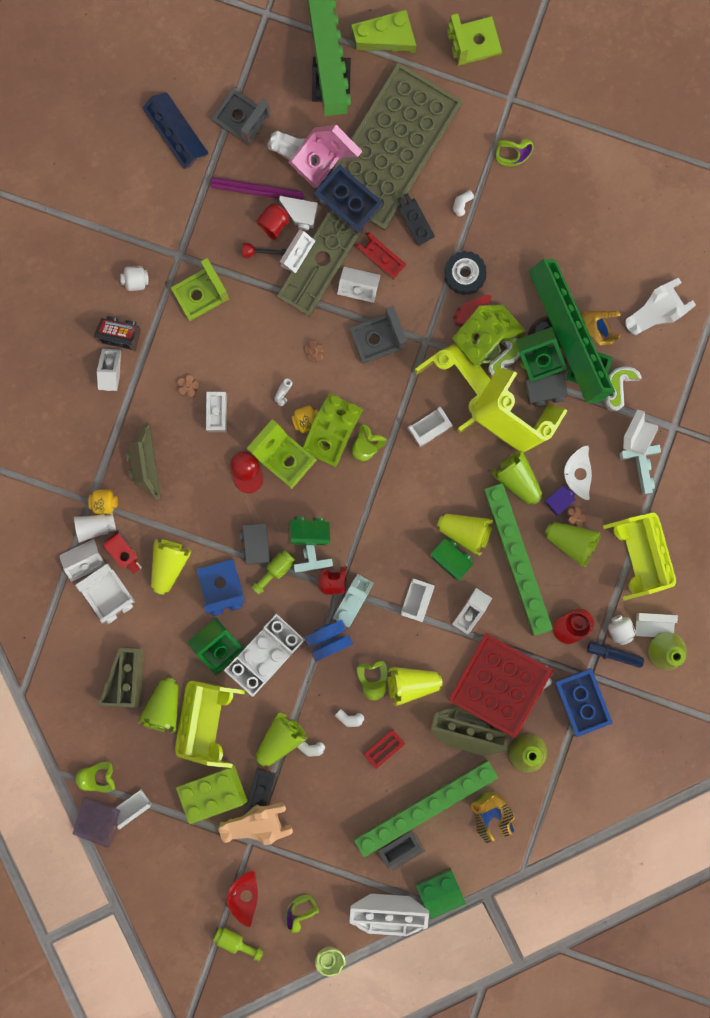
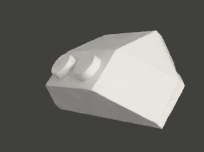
[350,894,429,936]

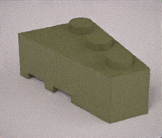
[97,648,144,708]

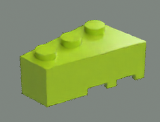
[351,10,416,53]

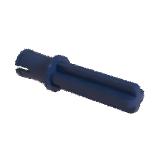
[587,641,644,668]

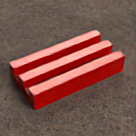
[363,729,405,769]

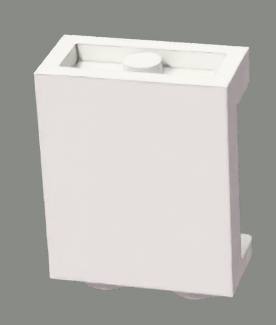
[75,563,136,624]

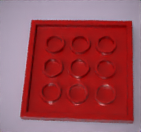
[448,633,553,739]

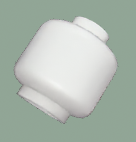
[120,266,148,291]
[608,615,636,645]

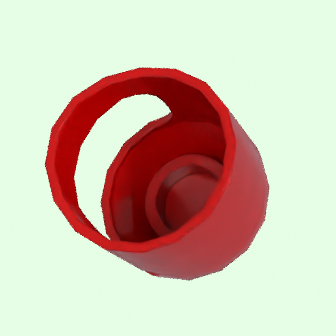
[256,204,290,240]
[318,566,347,595]

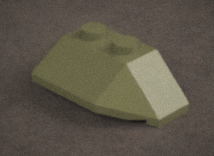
[126,423,162,501]
[431,706,510,756]

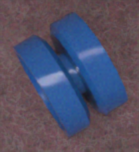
[304,620,354,662]

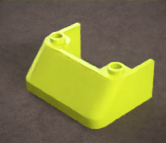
[414,343,490,434]
[472,367,567,452]
[603,512,676,601]
[175,681,245,768]

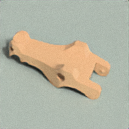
[218,802,293,845]

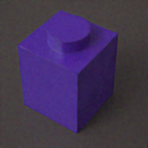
[544,486,576,516]

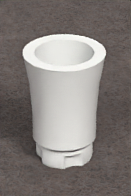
[74,513,116,543]

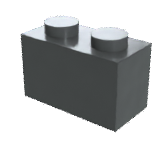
[524,373,568,407]
[240,523,270,565]
[378,831,425,871]

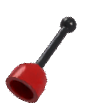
[242,243,286,258]

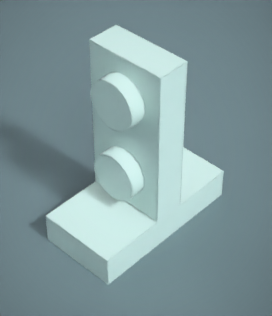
[619,445,661,495]
[294,545,333,573]
[333,574,374,627]

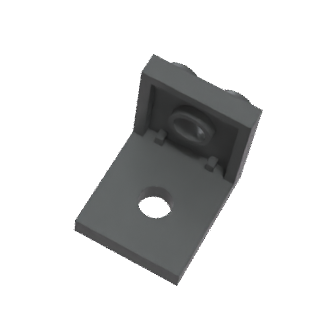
[212,89,271,146]
[350,306,407,364]

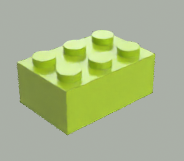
[176,765,248,825]

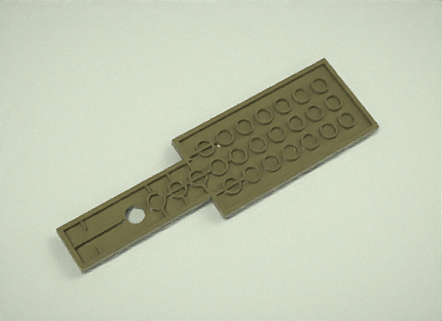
[277,63,463,317]

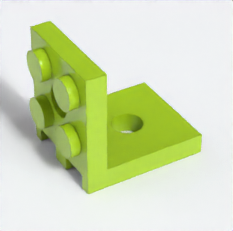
[446,13,502,66]
[171,258,230,321]
[452,305,527,366]
[303,393,364,467]
[247,419,317,489]

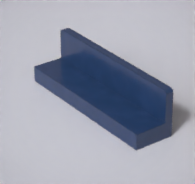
[142,92,208,169]

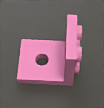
[288,125,362,188]

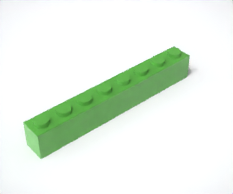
[307,0,351,116]
[483,483,553,636]
[354,759,498,857]

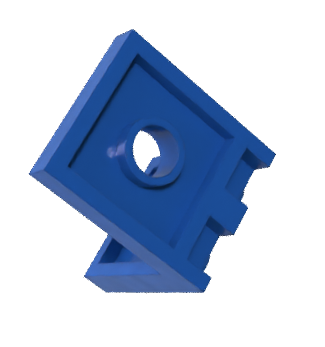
[196,559,246,616]

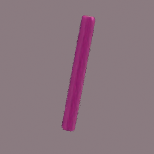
[210,177,304,200]

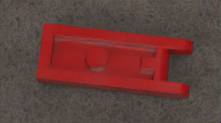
[355,232,406,280]

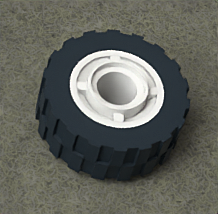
[445,251,487,295]

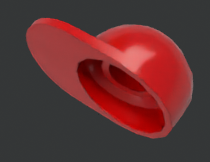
[230,451,263,493]
[553,608,594,644]

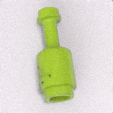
[251,550,295,595]
[212,927,264,962]

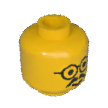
[291,405,318,433]
[88,489,118,514]

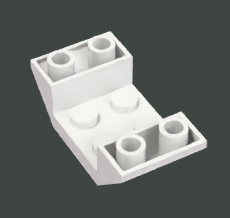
[224,614,305,697]

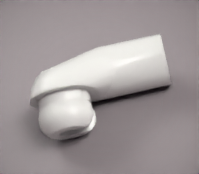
[453,190,474,217]
[274,379,293,406]
[335,709,364,727]
[297,742,325,757]

